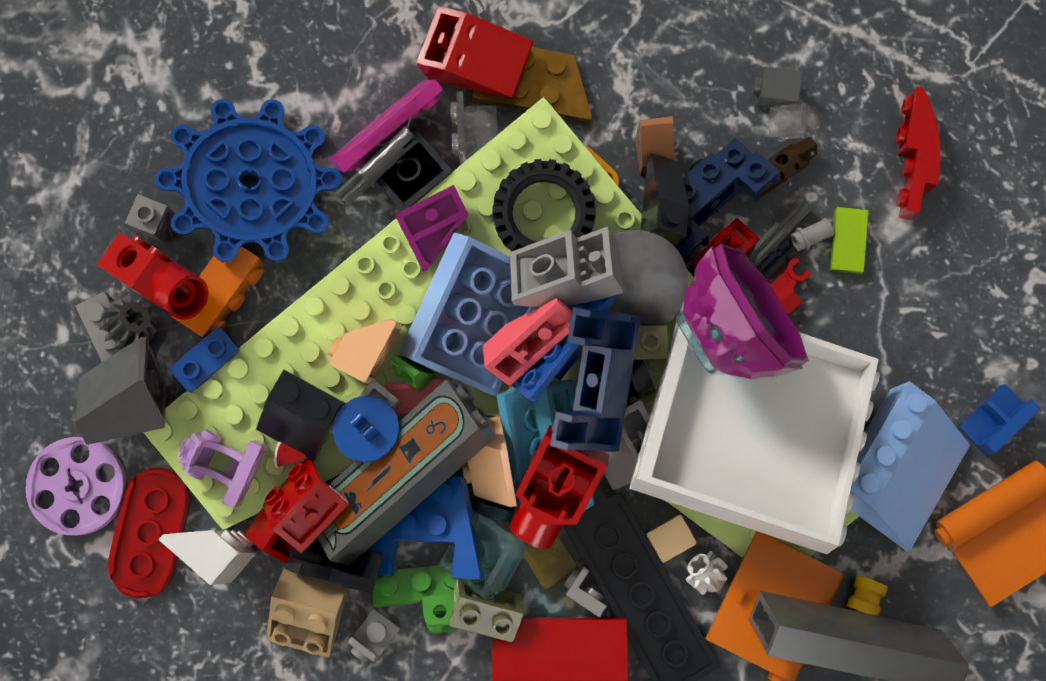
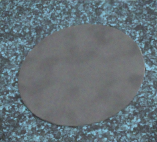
[607,230,688,326]

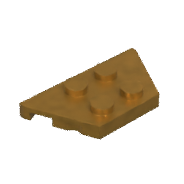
[472,47,592,123]

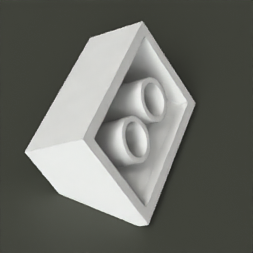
[158,529,257,585]

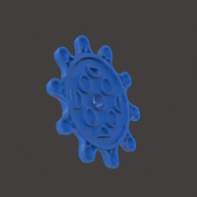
[155,99,342,263]

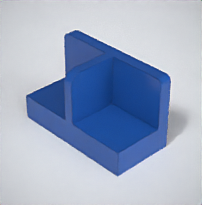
[959,384,1041,455]

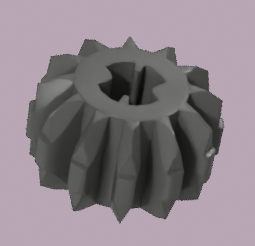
[99,295,158,350]

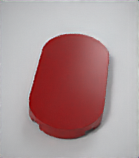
[107,468,191,598]

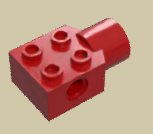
[96,232,209,320]
[510,425,609,549]

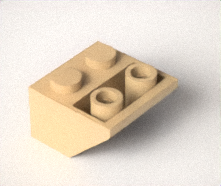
[266,568,347,658]

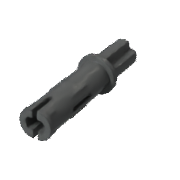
[336,126,418,206]

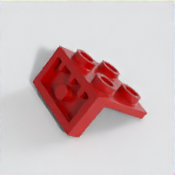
[263,458,349,554]

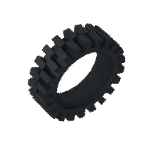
[492,159,596,252]

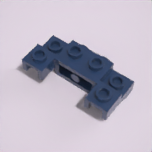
[674,138,780,264]
[550,307,641,452]

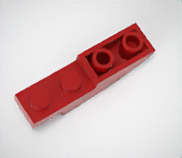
[895,86,940,220]

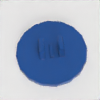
[332,395,400,463]

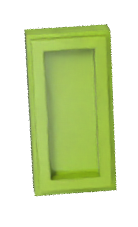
[830,207,869,274]

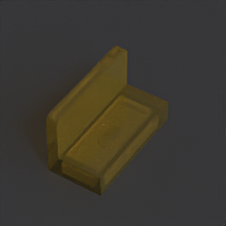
[510,532,576,590]

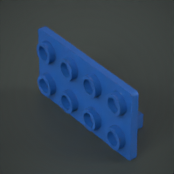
[512,294,619,403]

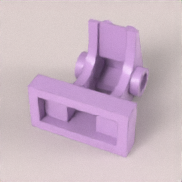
[178,429,268,508]

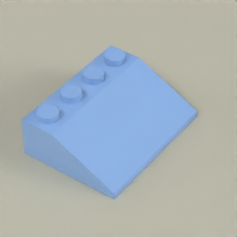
[399,233,537,397]
[850,381,970,551]

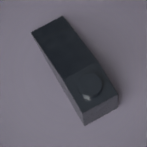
[640,153,689,246]

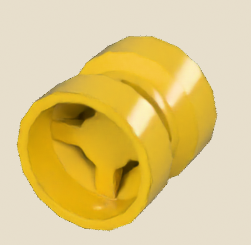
[846,575,889,616]

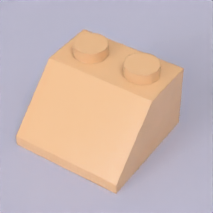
[328,319,403,383]
[462,416,517,507]

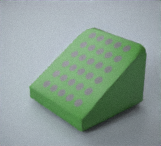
[391,355,435,392]

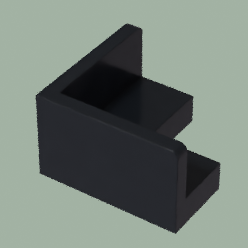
[285,538,383,594]

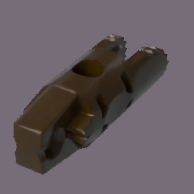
[759,136,818,199]

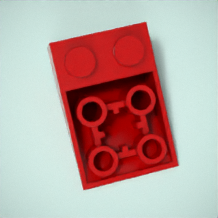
[416,7,534,99]

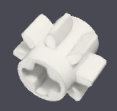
[686,551,728,595]

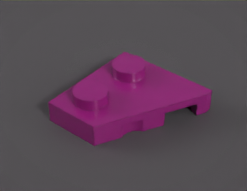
[394,185,469,272]

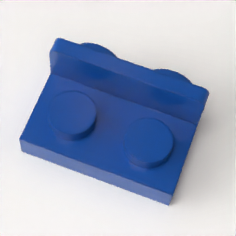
[169,326,240,393]

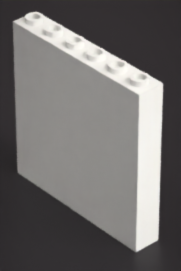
[629,302,880,554]

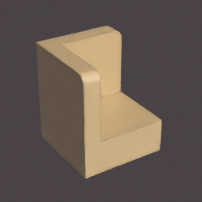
[645,514,696,563]

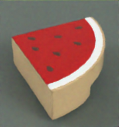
[273,441,307,468]

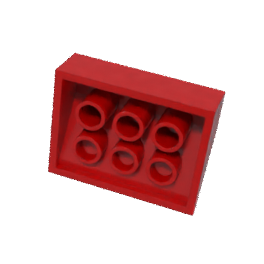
[492,617,628,681]

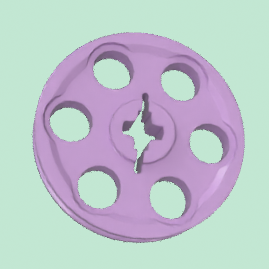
[25,437,127,535]

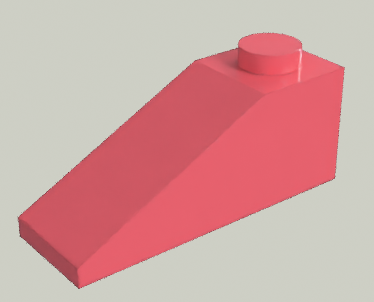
[483,298,572,386]

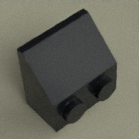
[375,127,453,211]
[256,369,346,461]

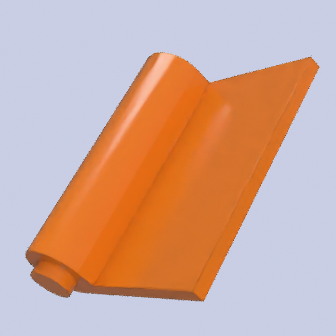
[934,460,1046,608]
[705,531,844,681]

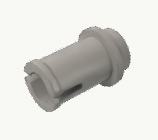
[790,218,834,252]

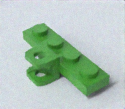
[373,559,506,634]

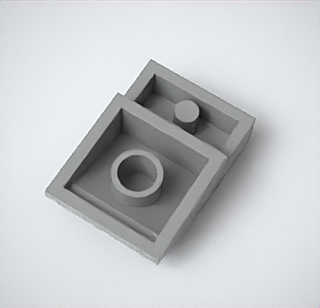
[510,226,624,307]

